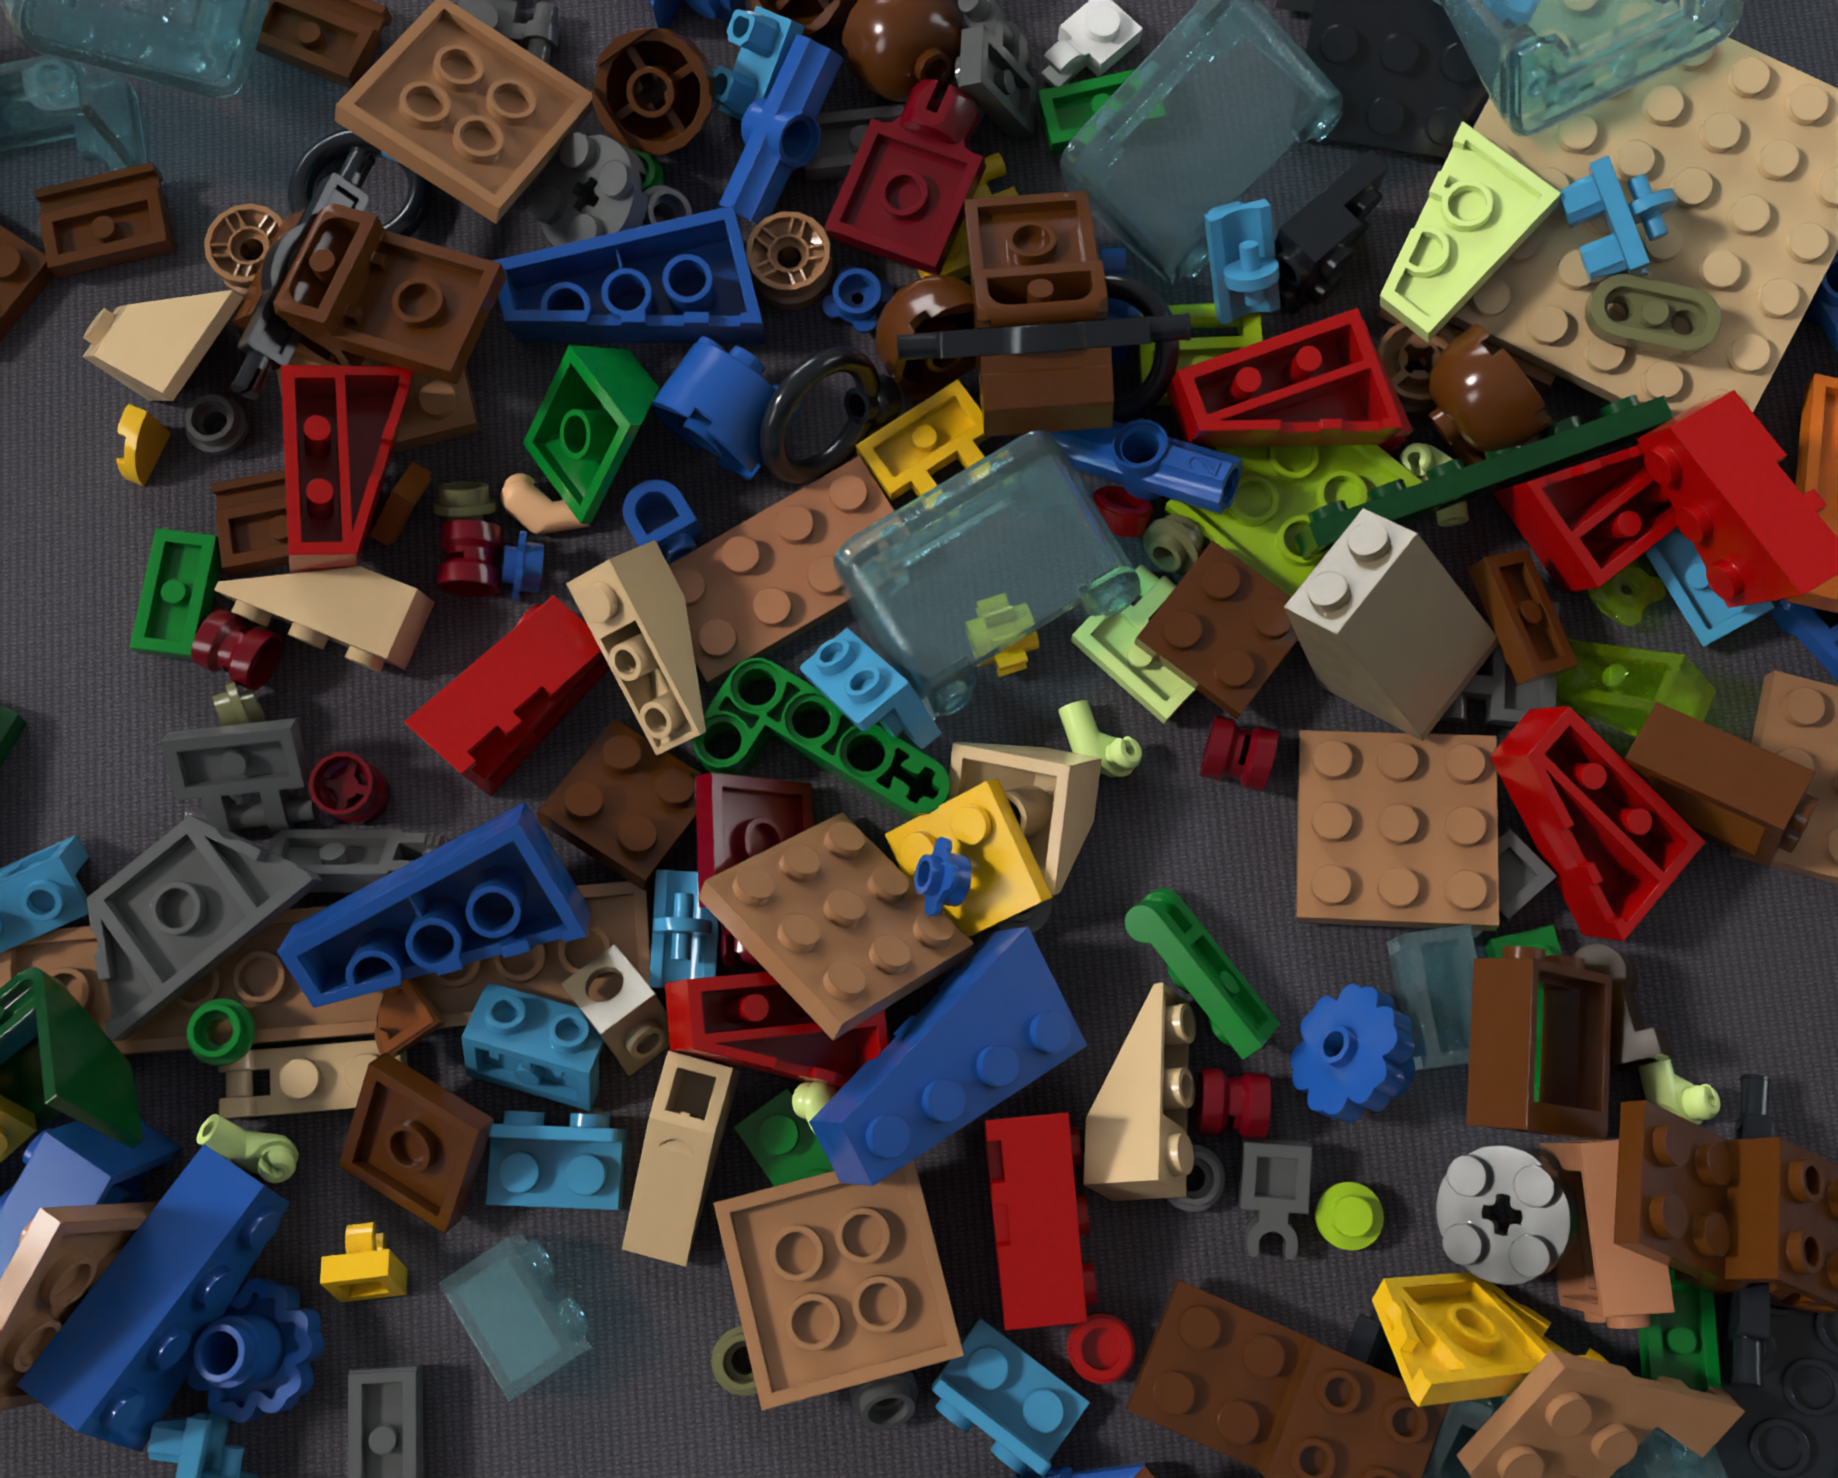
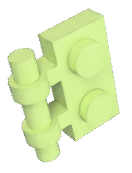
[1071,564,1196,724]

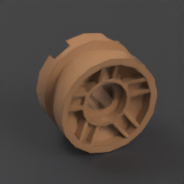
[204,203,283,297]
[746,212,833,310]
[1377,322,1456,418]

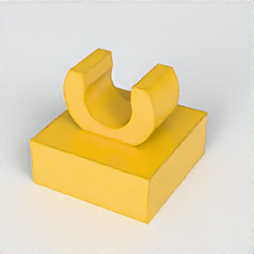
[320,1222,408,1303]

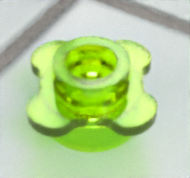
[1588,558,1665,627]

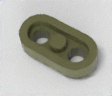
[1585,274,1721,357]

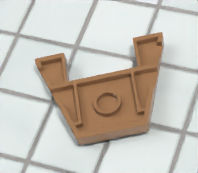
[1456,1350,1745,1478]

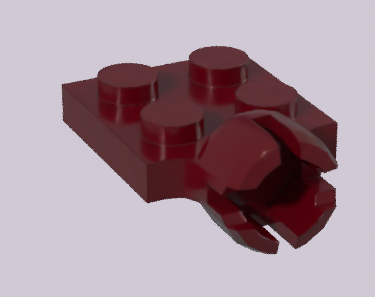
[824,79,986,275]
[695,772,814,969]

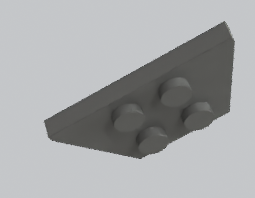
[86,815,323,1041]

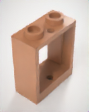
[1539,1138,1675,1329]

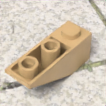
[566,540,706,756]
[214,566,435,672]
[1083,983,1196,1201]
[622,1051,741,1267]

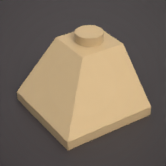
[82,290,244,401]
[947,742,1102,895]

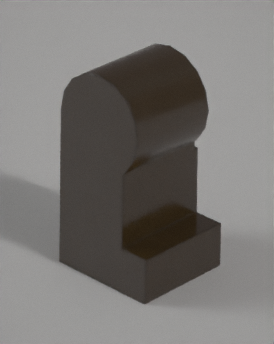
[1573,944,1674,1074]

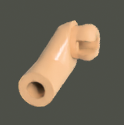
[500,473,590,534]

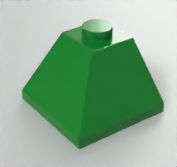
[522,345,659,524]

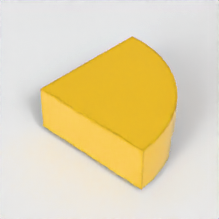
[116,404,171,486]

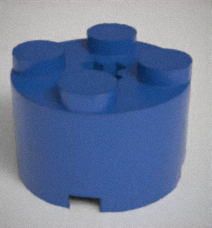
[651,336,803,480]

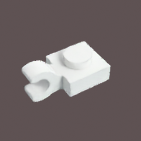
[1041,0,1143,87]

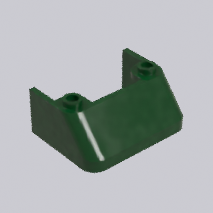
[0,967,143,1149]

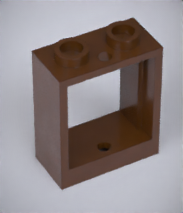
[1625,701,1819,867]
[1466,946,1613,1140]

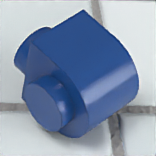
[623,479,703,565]

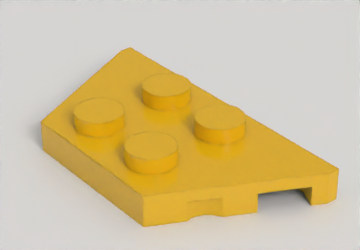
[1372,1272,1609,1407]

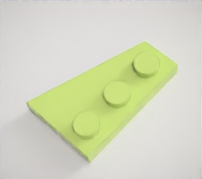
[1380,121,1561,343]

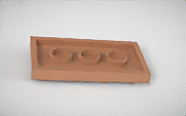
[669,455,923,687]

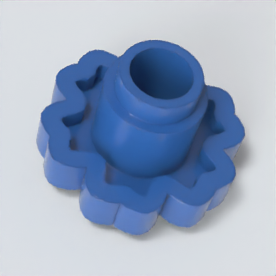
[1290,984,1415,1123]
[187,1278,325,1423]

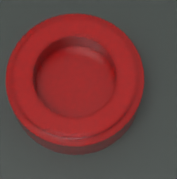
[1087,486,1154,537]
[1066,1312,1135,1384]

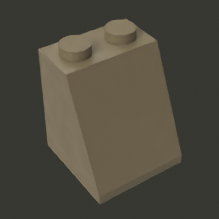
[1284,508,1499,741]

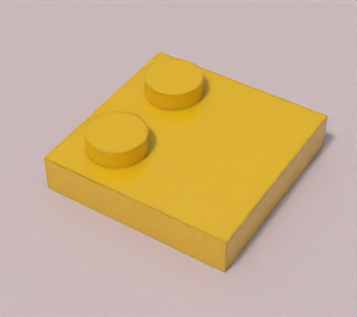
[885,778,1053,938]

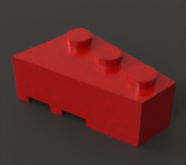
[1166,308,1403,448]
[281,365,414,573]
[1637,390,1838,608]
[1493,443,1677,593]
[403,595,611,797]
[1489,706,1705,941]
[665,972,888,1090]
[982,1112,1097,1331]

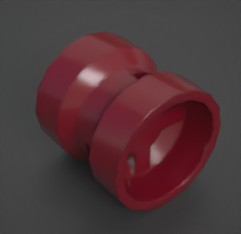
[437,519,504,597]
[191,608,283,691]
[1199,715,1279,792]
[309,752,391,825]
[1195,1068,1271,1140]

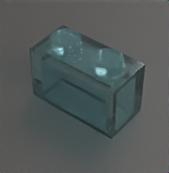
[1387,924,1477,1071]
[438,1234,591,1402]

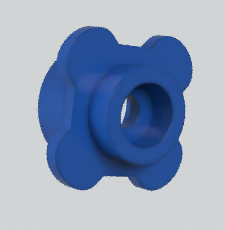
[822,266,893,334]
[501,531,544,601]
[914,837,971,917]

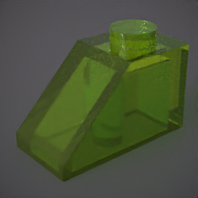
[1556,639,1716,738]

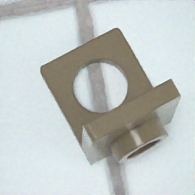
[562,945,670,1076]

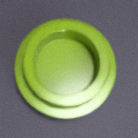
[1315,1182,1384,1251]

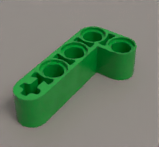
[693,658,950,821]

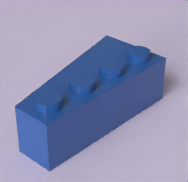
[493,205,766,344]
[277,801,591,1008]
[809,926,1088,1186]
[0,1119,183,1279]
[17,1144,290,1452]

